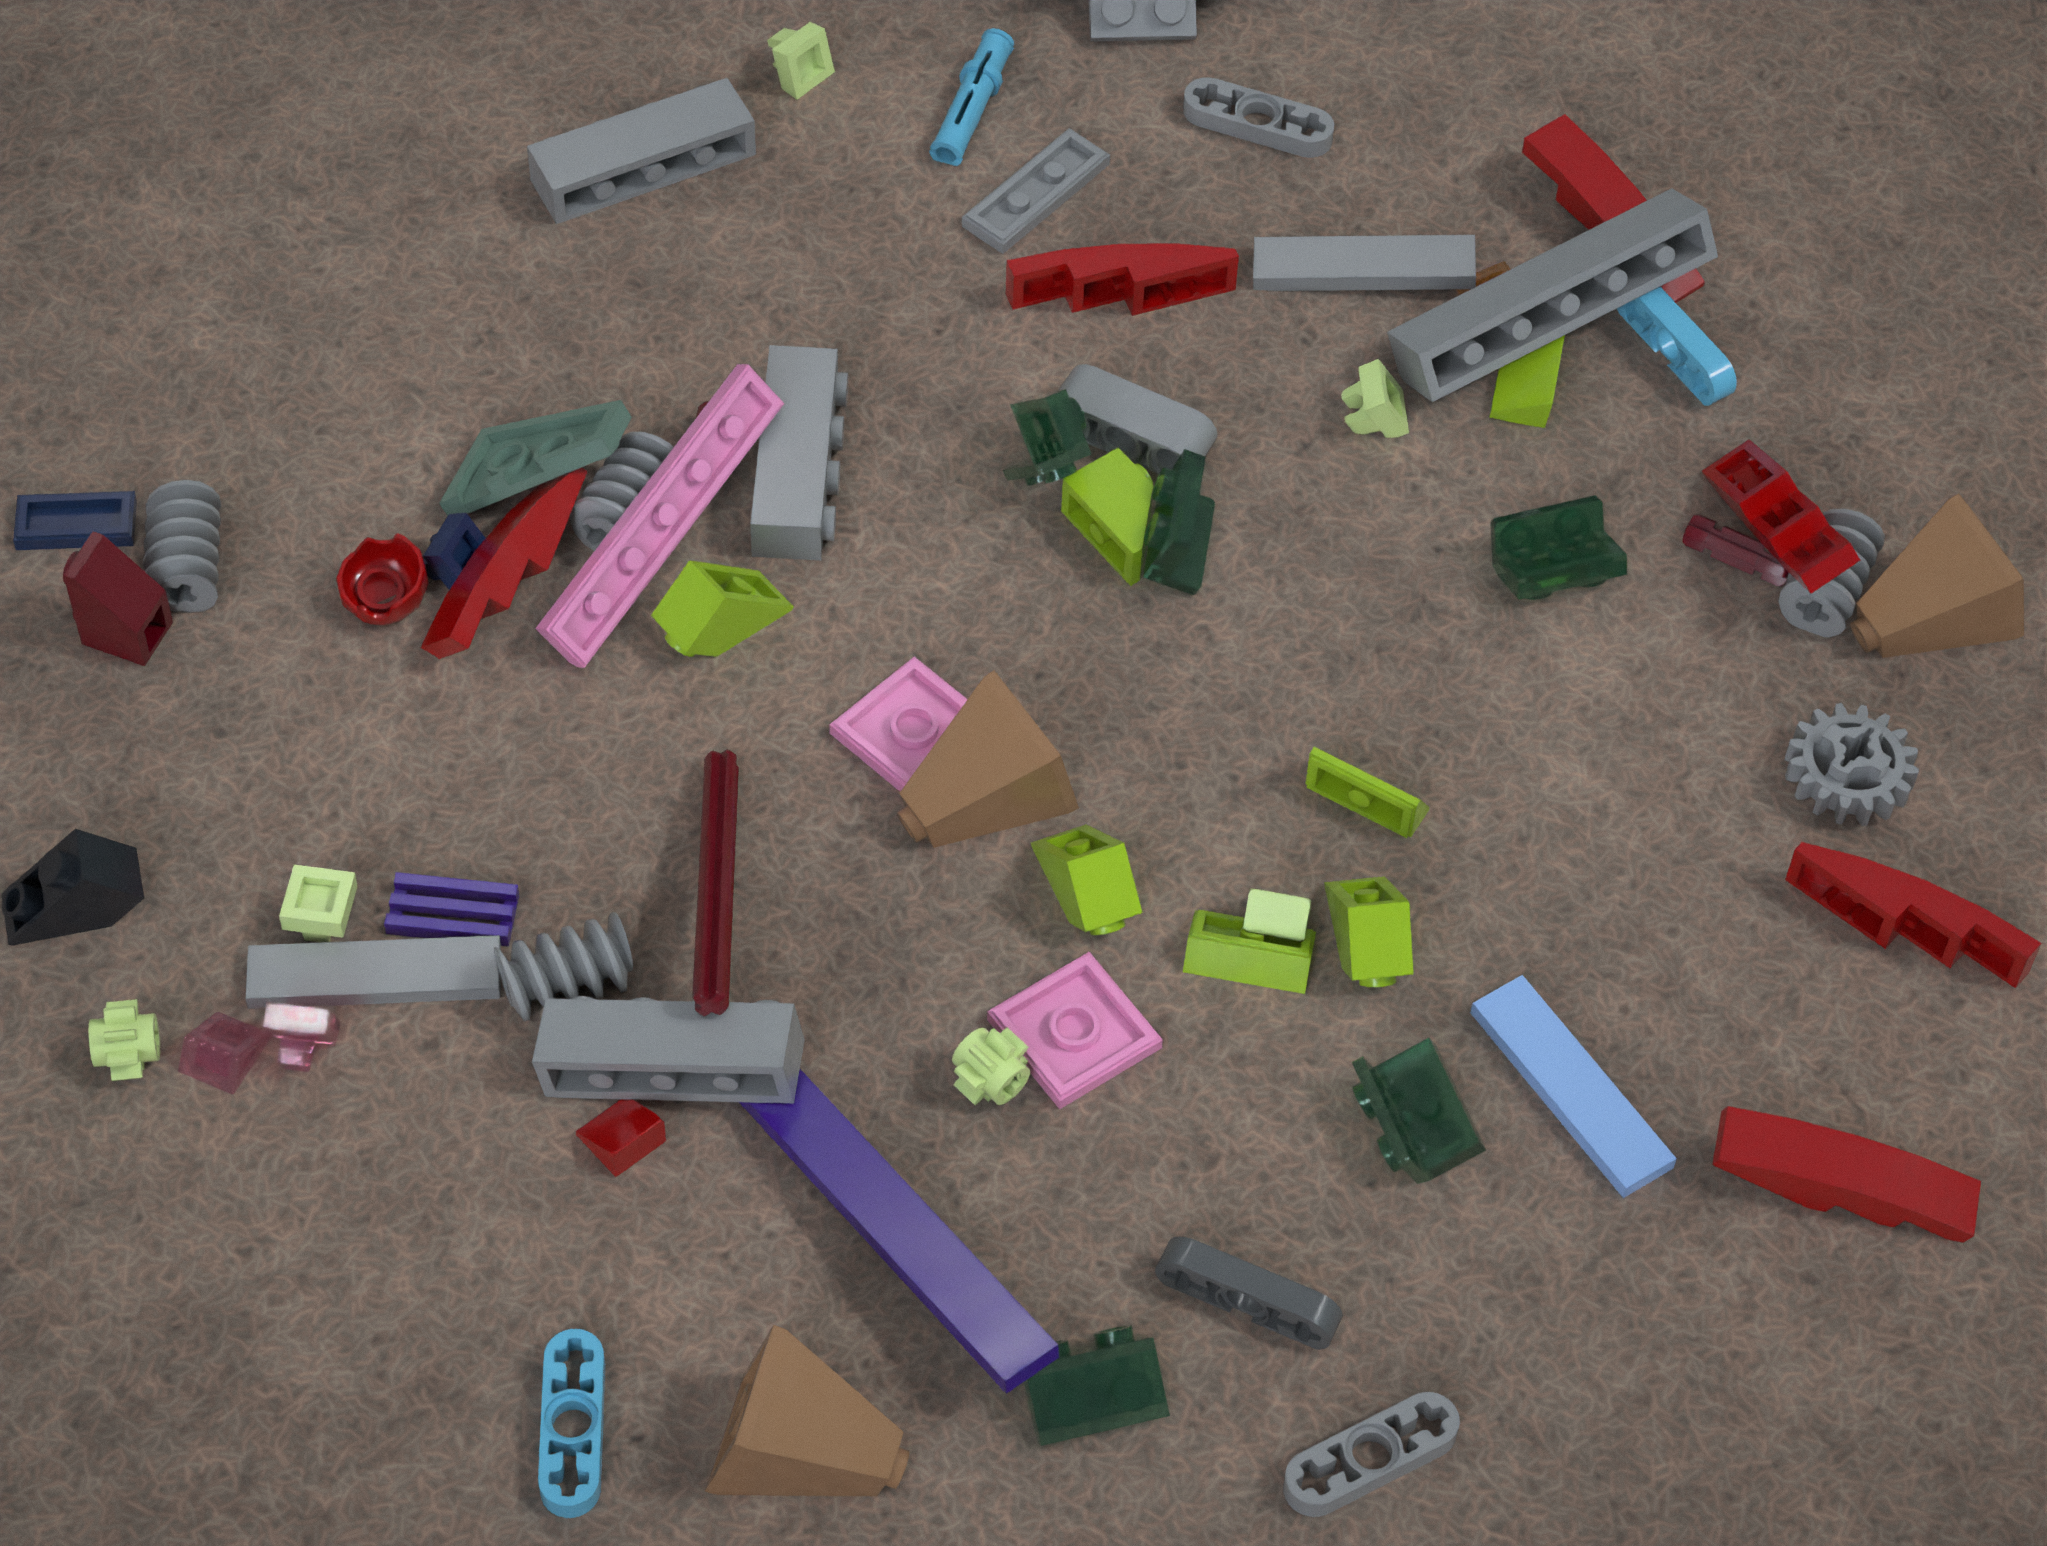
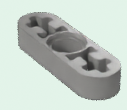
[1183,77,1334,158]
[1283,1392,1460,1517]

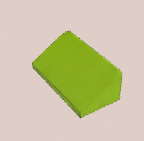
[1489,335,1565,428]
[1305,747,1430,838]
[1183,909,1316,994]

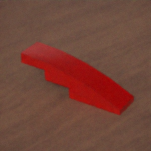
[1522,114,1705,303]
[1005,243,1239,316]
[1702,439,1861,594]
[420,467,587,659]
[1785,842,2042,988]
[1712,1106,1981,1243]

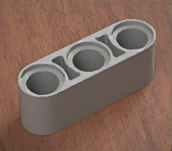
[1045,364,1218,483]

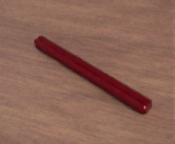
[692,749,739,1016]

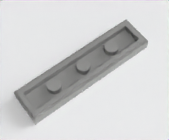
[1253,235,1476,291]
[245,935,501,1009]

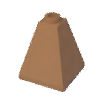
[1850,493,2024,658]
[896,670,1079,848]
[705,1325,910,1496]

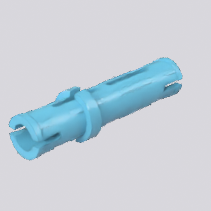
[929,28,1014,166]

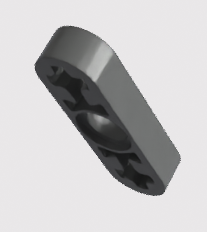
[1155,1237,1343,1350]

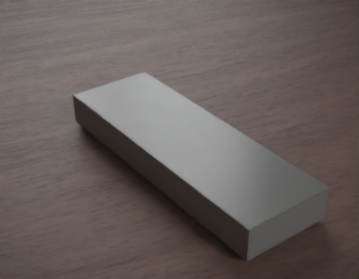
[962,128,1110,254]

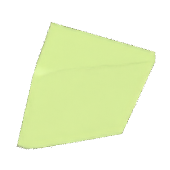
[1243,888,1311,941]

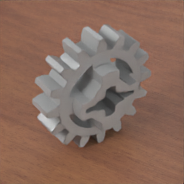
[1784,703,1919,826]

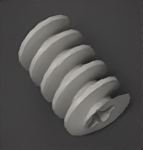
[570,432,674,551]
[143,480,221,613]
[1778,509,1885,638]
[494,912,633,1022]

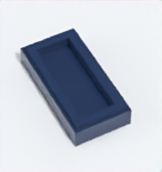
[13,491,137,550]

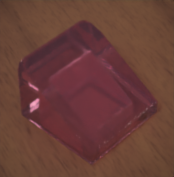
[178,1012,271,1095]

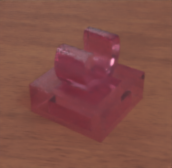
[262,1002,341,1072]

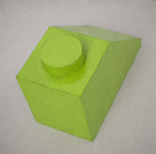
[1061,447,1154,586]
[651,560,794,657]
[1031,824,1143,935]
[1324,876,1414,987]

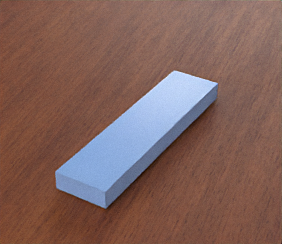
[1470,975,1677,1198]

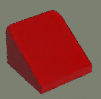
[576,1099,666,1177]

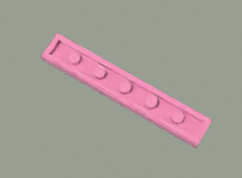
[535,364,784,668]

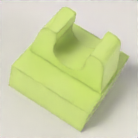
[767,22,835,100]
[1341,359,1409,438]
[279,865,357,942]

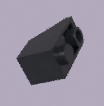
[1,828,144,946]

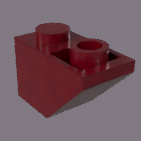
[63,531,173,666]

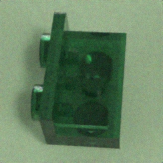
[1002,389,1092,486]
[1143,449,1215,595]
[1490,495,1628,600]
[1352,1038,1486,1184]
[1024,1325,1170,1446]

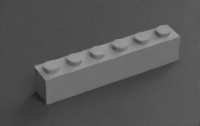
[1387,188,1718,402]

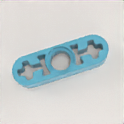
[1617,287,1737,406]
[538,1329,605,1518]

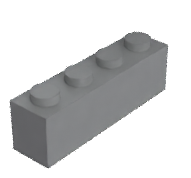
[527,78,756,224]
[750,345,848,561]
[532,996,805,1104]

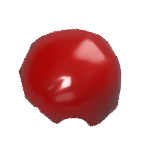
[336,533,428,625]

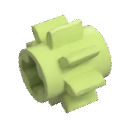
[88,999,160,1081]
[952,1027,1030,1105]

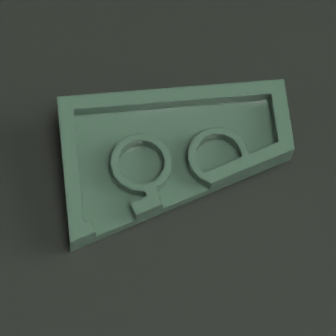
[439,400,632,516]

